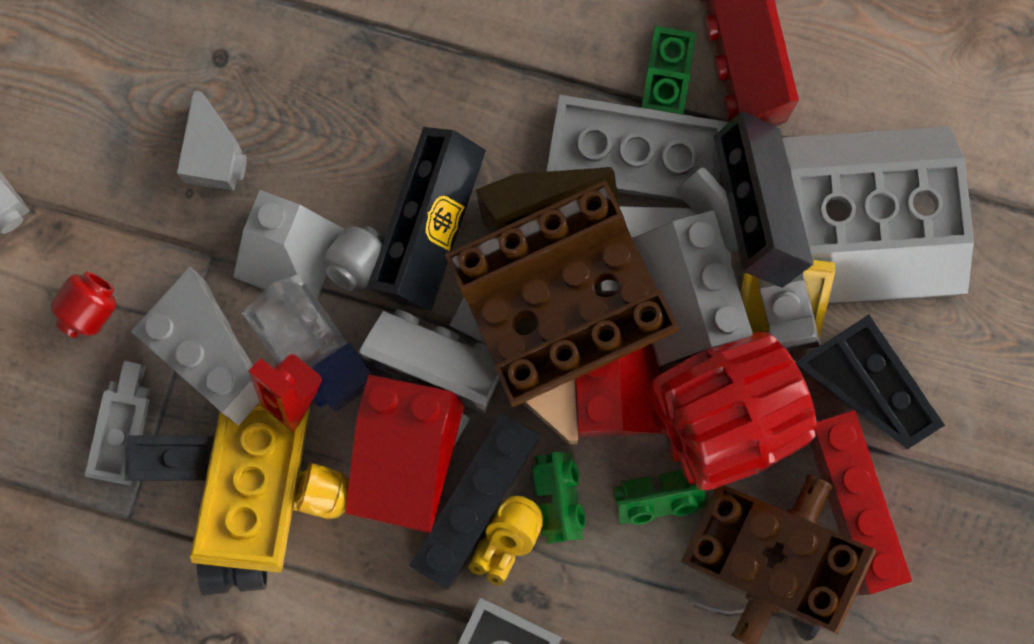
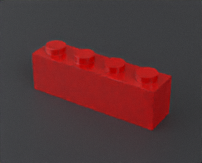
[810,410,912,595]

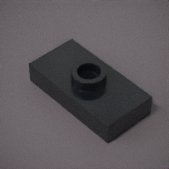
[125,435,215,481]

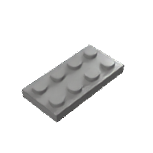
[546,95,728,204]

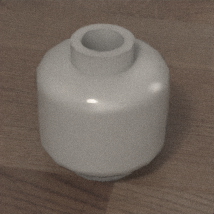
[324,226,384,291]

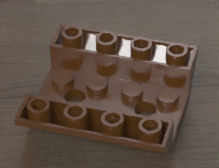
[445,180,680,407]

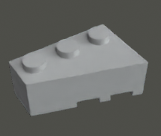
[131,266,259,426]

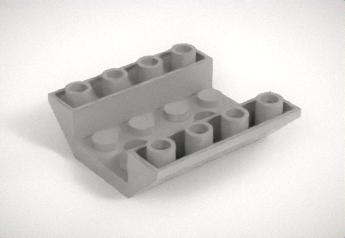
[782,126,974,304]

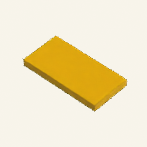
[190,403,310,573]

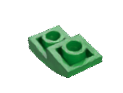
[641,26,697,115]

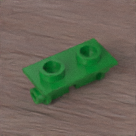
[532,452,586,544]
[613,470,705,525]

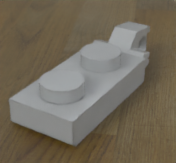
[85,361,150,485]

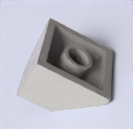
[233,190,344,306]

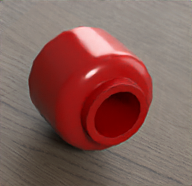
[50,271,117,338]

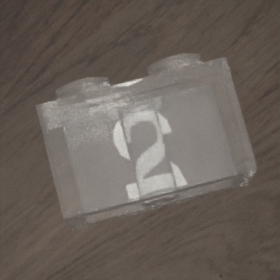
[242,274,348,372]

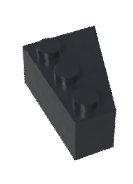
[795,314,945,450]

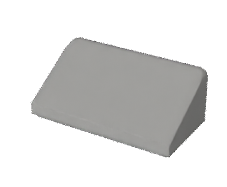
[677,167,739,253]

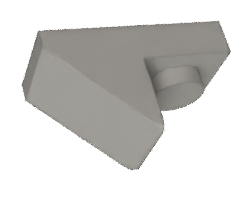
[759,273,821,353]

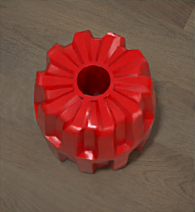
[649,332,817,491]

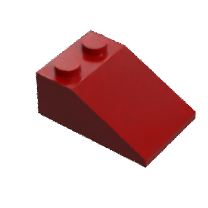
[345,375,465,533]

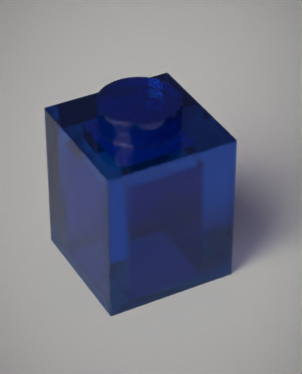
[312,342,372,412]

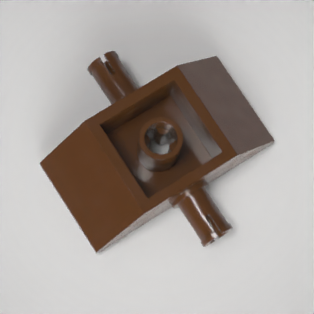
[681,474,876,644]

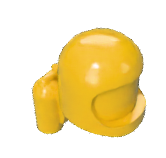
[293,463,349,519]
[468,495,543,586]

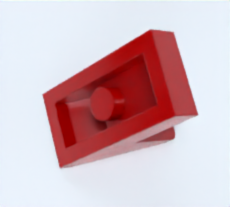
[248,354,322,432]

